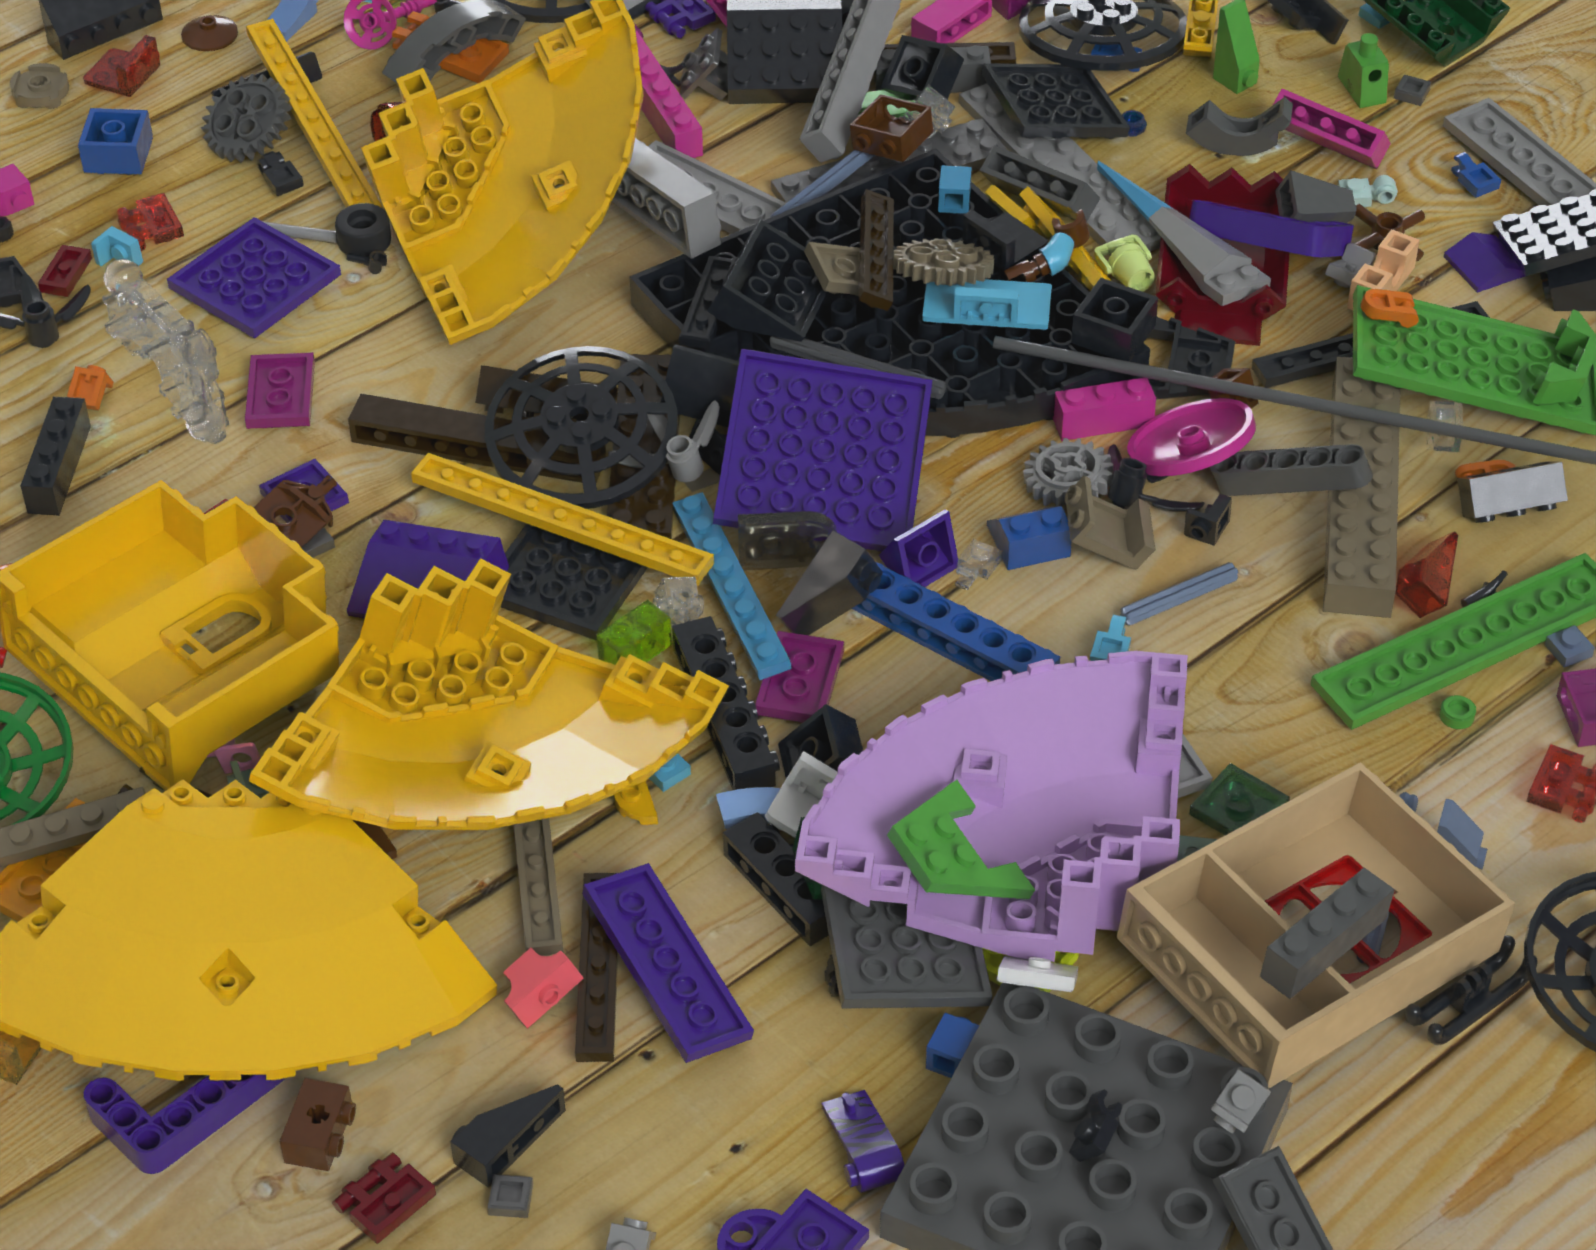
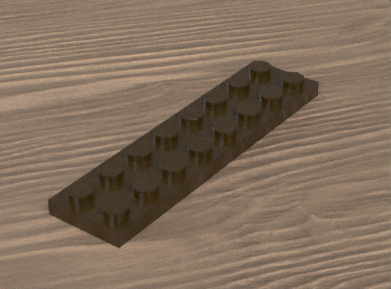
[607,354,680,539]

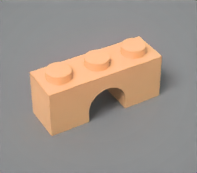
[1347,229,1419,311]

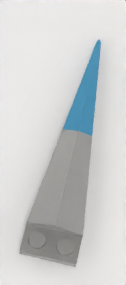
[1097,161,1271,306]

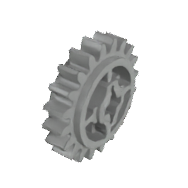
[1023,438,1114,507]

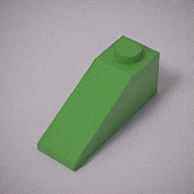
[1213,0,1260,94]

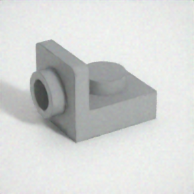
[1211,1068,1271,1133]

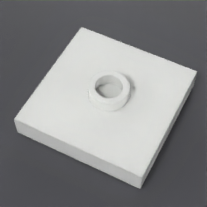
[997,956,1079,992]

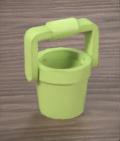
[1095,235,1155,292]

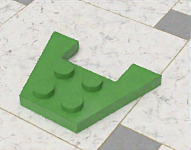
[887,779,1035,899]

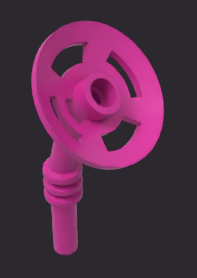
[344,0,437,50]

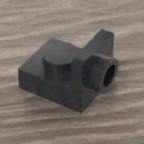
[1184,494,1232,546]

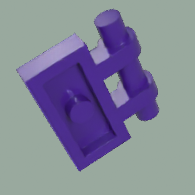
[645,0,716,38]

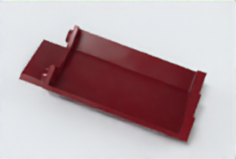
[1155,164,1290,346]

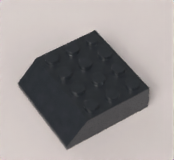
[727,0,842,104]

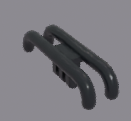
[1405,935,1538,1045]

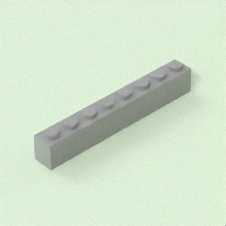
[799,0,901,163]

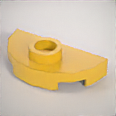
[614,781,658,825]

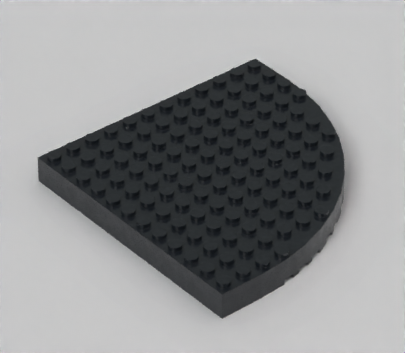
[629,148,1150,438]

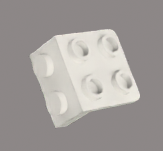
[765,751,838,837]

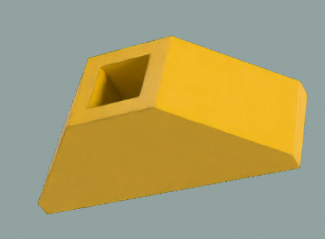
[1183,0,1218,58]

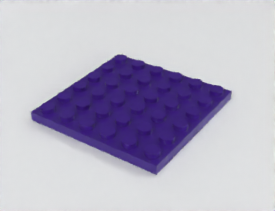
[712,349,933,552]

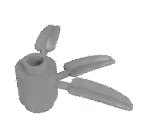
[608,401,720,482]

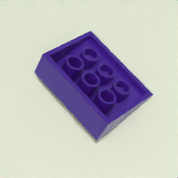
[347,520,509,618]

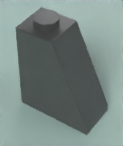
[1275,170,1357,223]

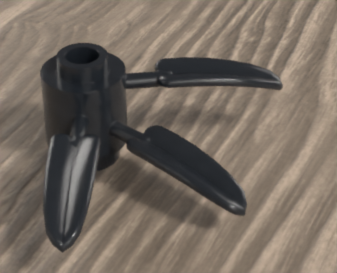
[0,273,91,348]
[1108,444,1205,511]

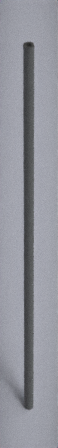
[993,336,1596,465]

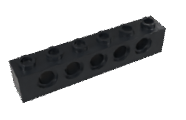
[672,616,780,790]

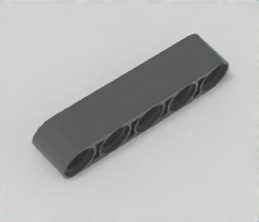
[1210,444,1373,496]

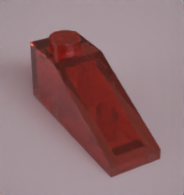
[1395,531,1458,618]

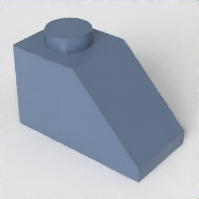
[1437,799,1488,870]

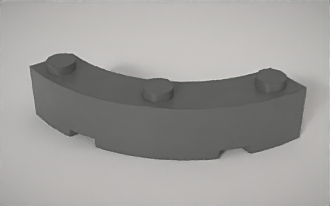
[382,0,526,83]

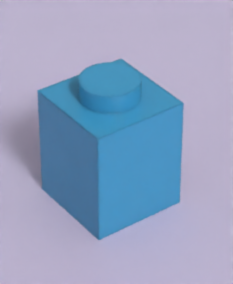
[938,165,972,214]

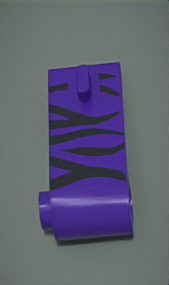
[822,1090,905,1193]

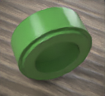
[1439,695,1476,729]

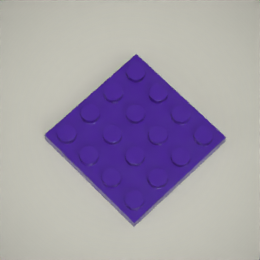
[167,217,341,339]

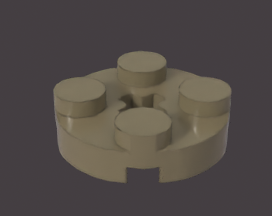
[10,63,69,109]

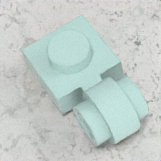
[1338,175,1398,207]

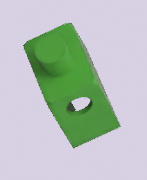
[1338,33,1389,108]

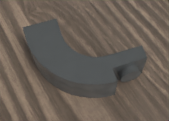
[1186,97,1293,156]

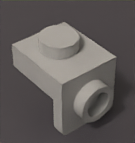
[1325,243,1376,288]
[606,1217,657,1250]

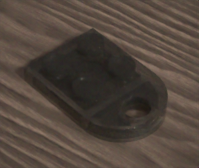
[738,511,837,571]

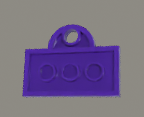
[717,1189,869,1250]

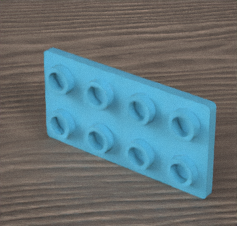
[922,279,1052,330]

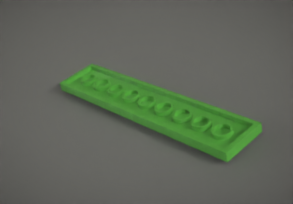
[1311,553,1596,730]

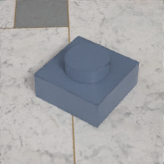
[1545,625,1595,668]

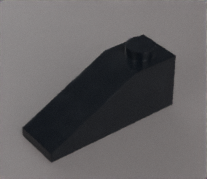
[450,1084,566,1188]

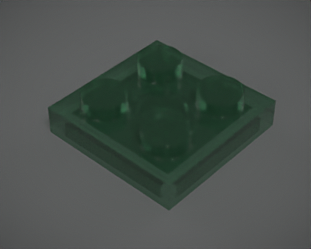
[1189,763,1290,835]

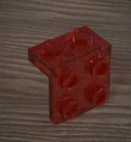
[83,35,161,97]

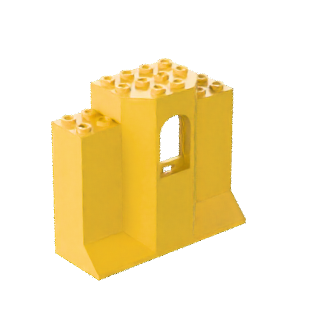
[0,480,340,791]

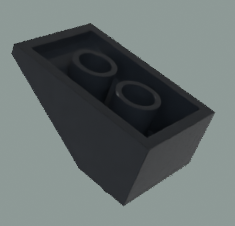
[776,531,883,636]

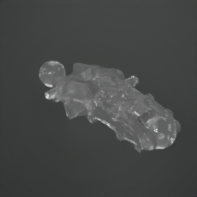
[102,259,229,444]

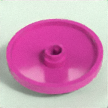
[1127,398,1256,476]

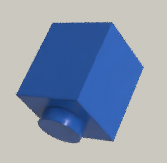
[926,1013,979,1078]

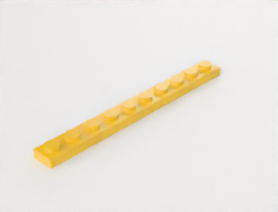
[246,19,383,209]
[411,453,714,585]

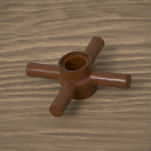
[1354,204,1425,261]

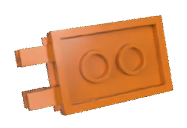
[392,11,509,83]

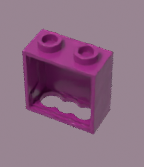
[1556,668,1596,747]

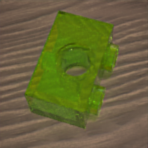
[596,599,672,665]

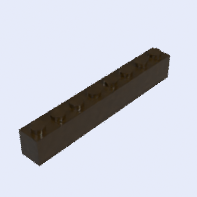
[348,394,606,483]

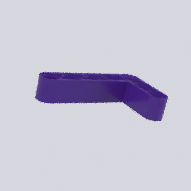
[1189,200,1354,257]
[83,1075,287,1174]

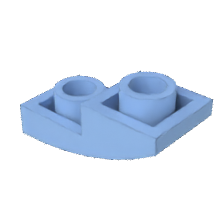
[716,787,780,829]

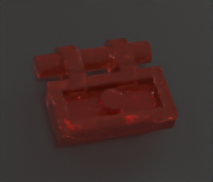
[117,193,184,251]
[1526,744,1596,823]

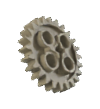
[893,238,994,286]

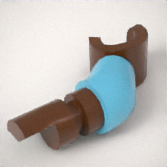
[1003,209,1090,282]

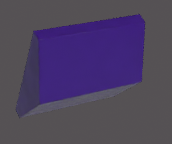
[1444,232,1526,293]

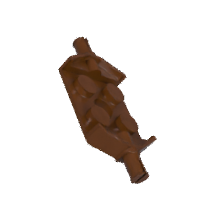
[254,475,337,548]

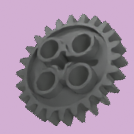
[201,74,292,163]

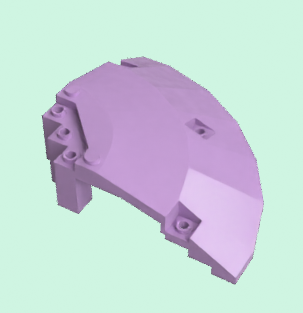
[795,651,1188,962]

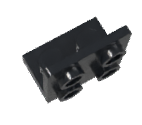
[962,210,1048,271]

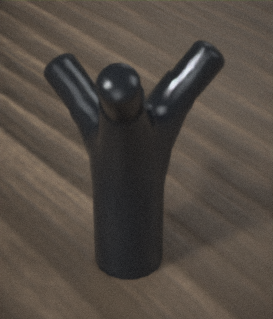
[660,62,686,87]
[1461,570,1508,607]

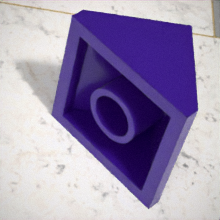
[879,509,960,587]

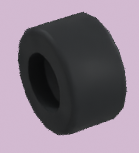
[335,203,391,257]

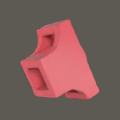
[503,948,584,1029]

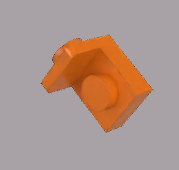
[67,365,114,411]

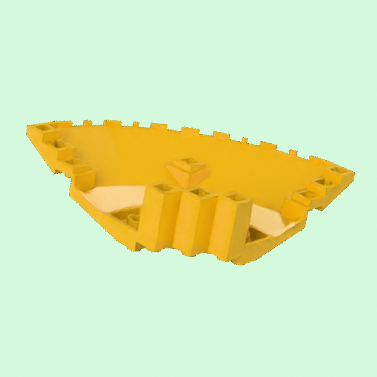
[361,0,644,345]
[249,558,729,830]
[0,779,497,1081]

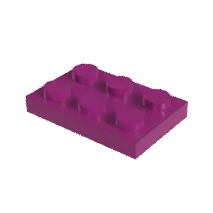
[245,352,315,429]
[755,631,844,722]

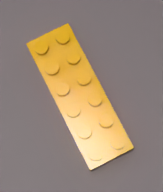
[1019,186,1111,291]

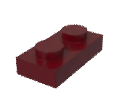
[38,245,92,297]

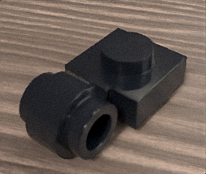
[257,151,304,196]

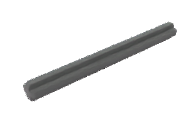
[769,336,946,399]

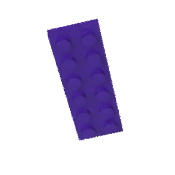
[582,863,754,1063]

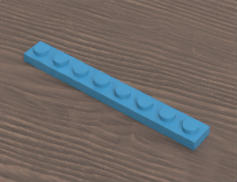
[673,492,792,680]

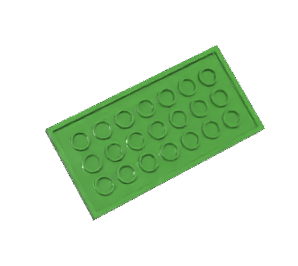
[1353,285,1596,435]

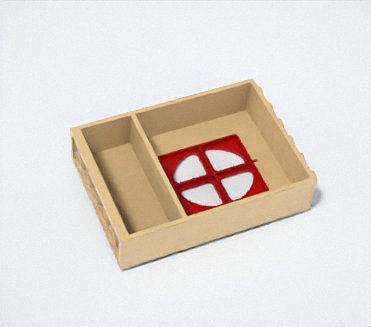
[1117,762,1515,1089]

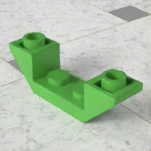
[1532,309,1596,405]

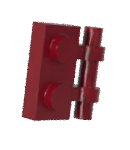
[332,1152,436,1244]

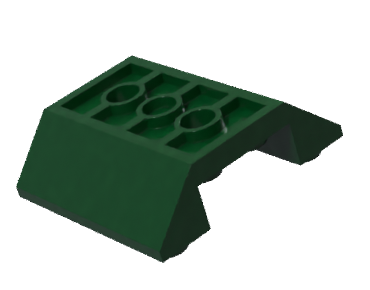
[1363,0,1510,67]

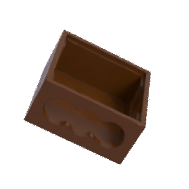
[850,94,933,162]

